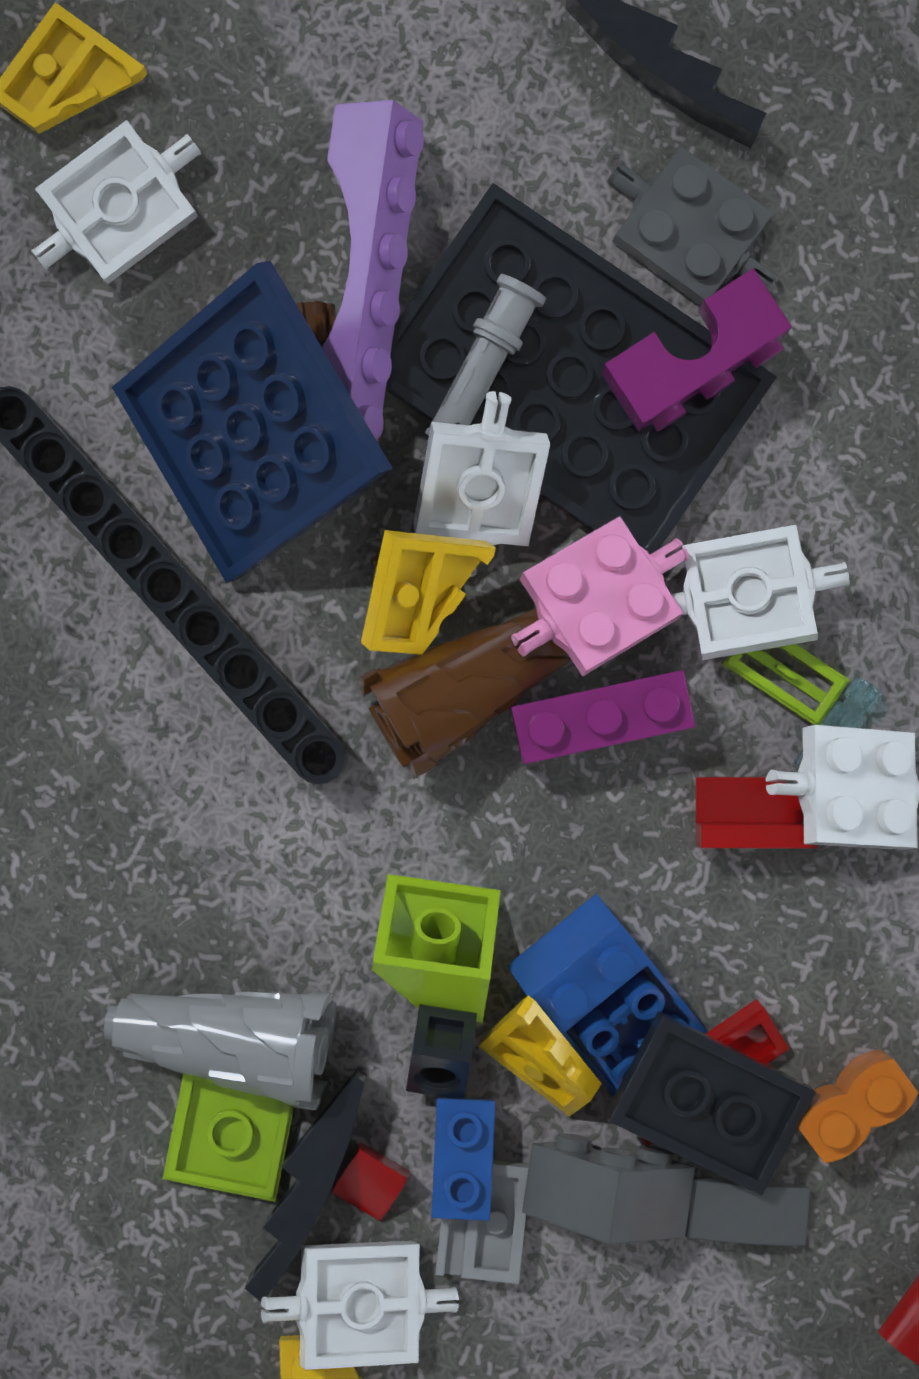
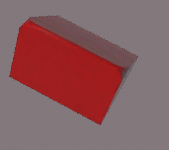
[331,1142,410,1221]

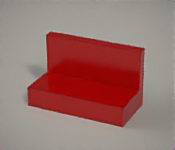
[696,777,818,849]

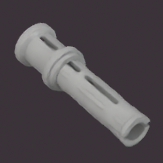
[425,274,546,436]

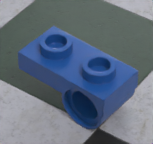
[431,1097,495,1221]

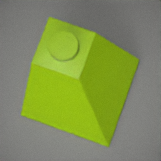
[372,874,501,1023]

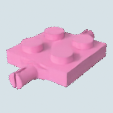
[511,516,689,677]

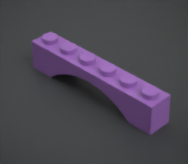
[322,100,424,442]

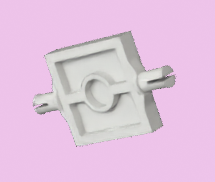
[31,120,202,285]
[413,391,550,577]
[671,525,850,660]
[766,725,919,850]
[261,1241,459,1370]

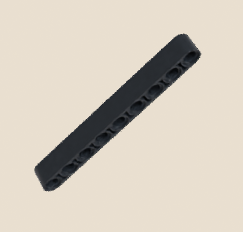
[0,386,348,784]

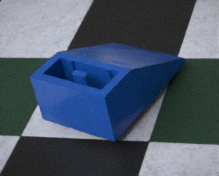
[507,893,708,1097]

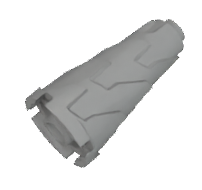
[104,991,336,1110]

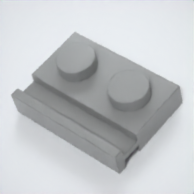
[435,1159,529,1284]

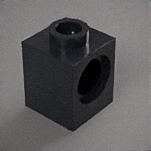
[406,1004,477,1099]

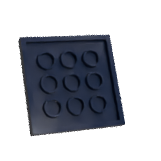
[112,261,392,584]

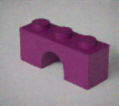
[601,268,792,432]
[510,670,696,764]

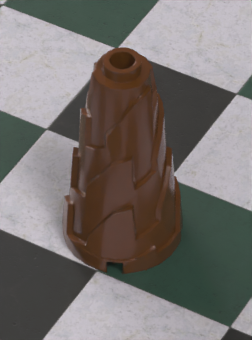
[358,608,572,779]

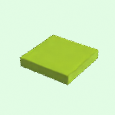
[162,1074,295,1202]

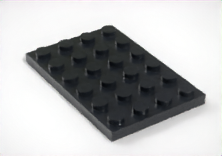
[386,183,777,554]

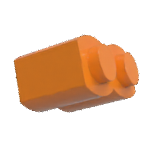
[797,1049,918,1163]

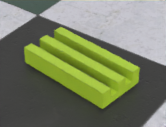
[721,644,850,725]

